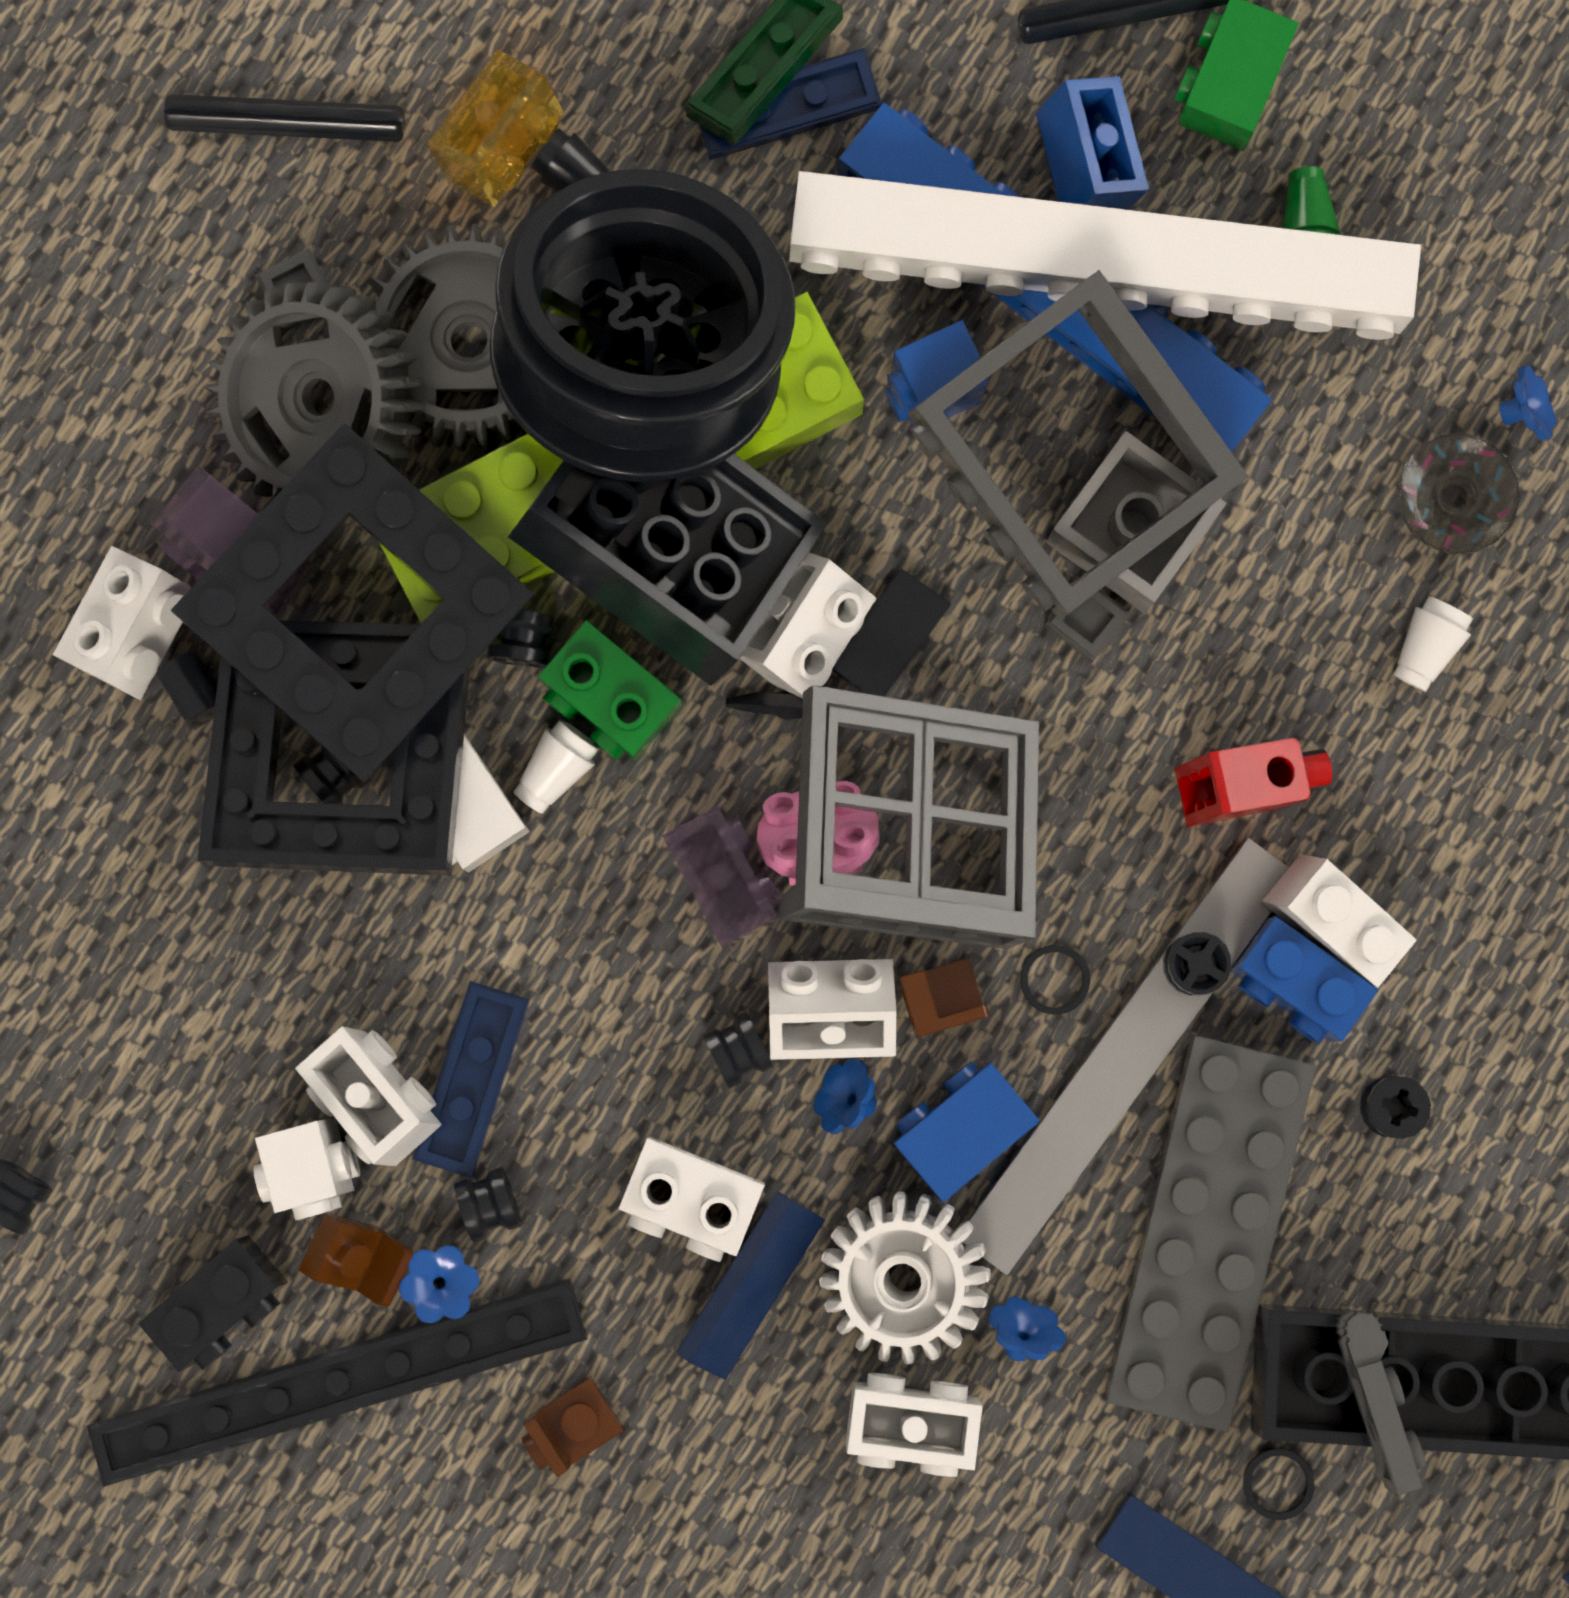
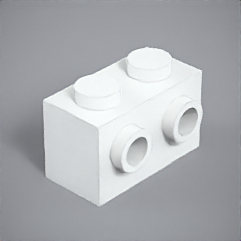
[53,546,191,700]
[739,552,877,698]
[768,959,896,1060]
[295,1026,442,1166]
[253,1119,360,1221]
[619,1136,765,1262]
[845,1373,982,1477]

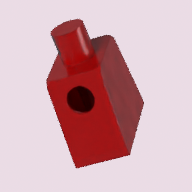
[1174,738,1332,828]

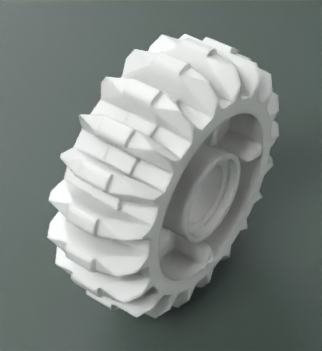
[819,1192,991,1365]

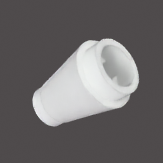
[1393,596,1473,692]
[513,719,600,814]

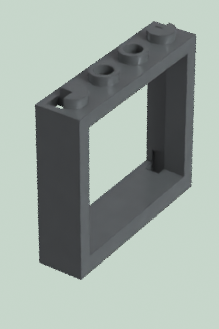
[907,270,1249,616]

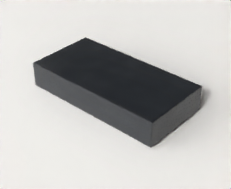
[832,568,951,697]

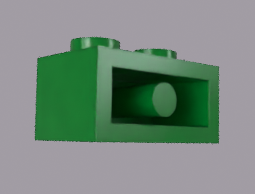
[1174,0,1299,151]
[538,620,683,762]

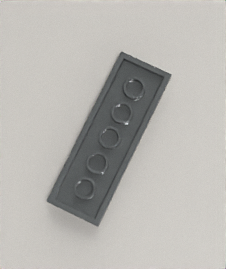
[1103,1034,1316,1433]

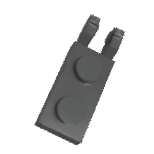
[1334,1308,1426,1496]

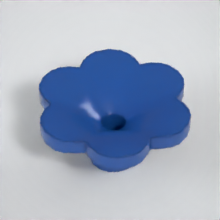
[1499,365,1556,441]
[813,1058,877,1134]
[399,1245,479,1323]
[988,1297,1066,1361]

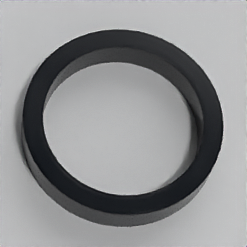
[1020,945,1090,1015]
[1243,1448,1314,1520]

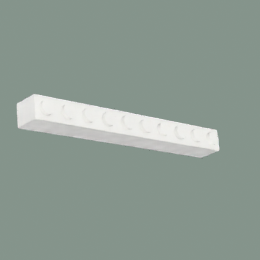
[789,171,1421,340]

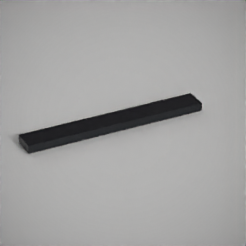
[87,1278,588,1487]

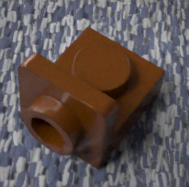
[298,1213,413,1307]
[522,1376,624,1477]

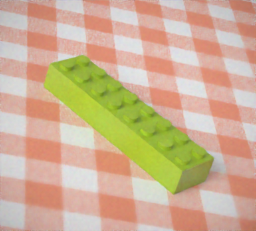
[380,292,864,624]

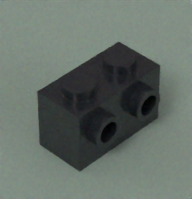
[138,1235,288,1372]

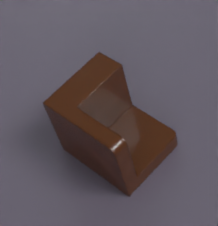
[898,959,990,1038]

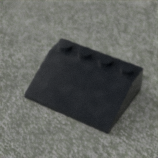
[508,454,827,686]

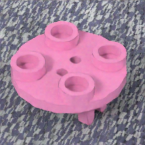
[756,781,880,886]

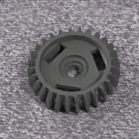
[369,223,554,452]
[205,281,426,500]

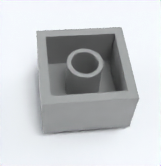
[1046,431,1227,614]

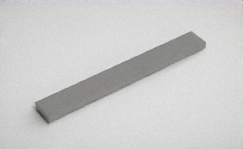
[962,838,1289,1275]

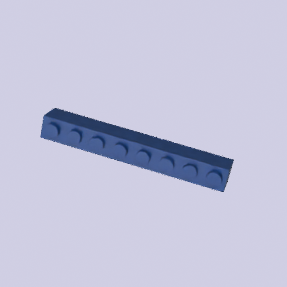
[838,102,1273,452]

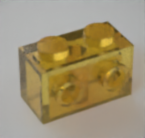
[426,49,564,208]

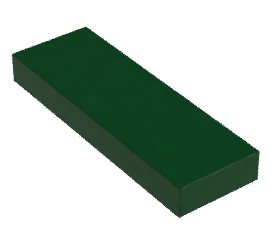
[684,0,843,147]

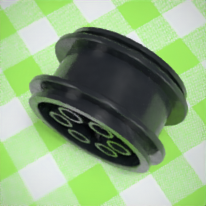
[490,169,796,482]

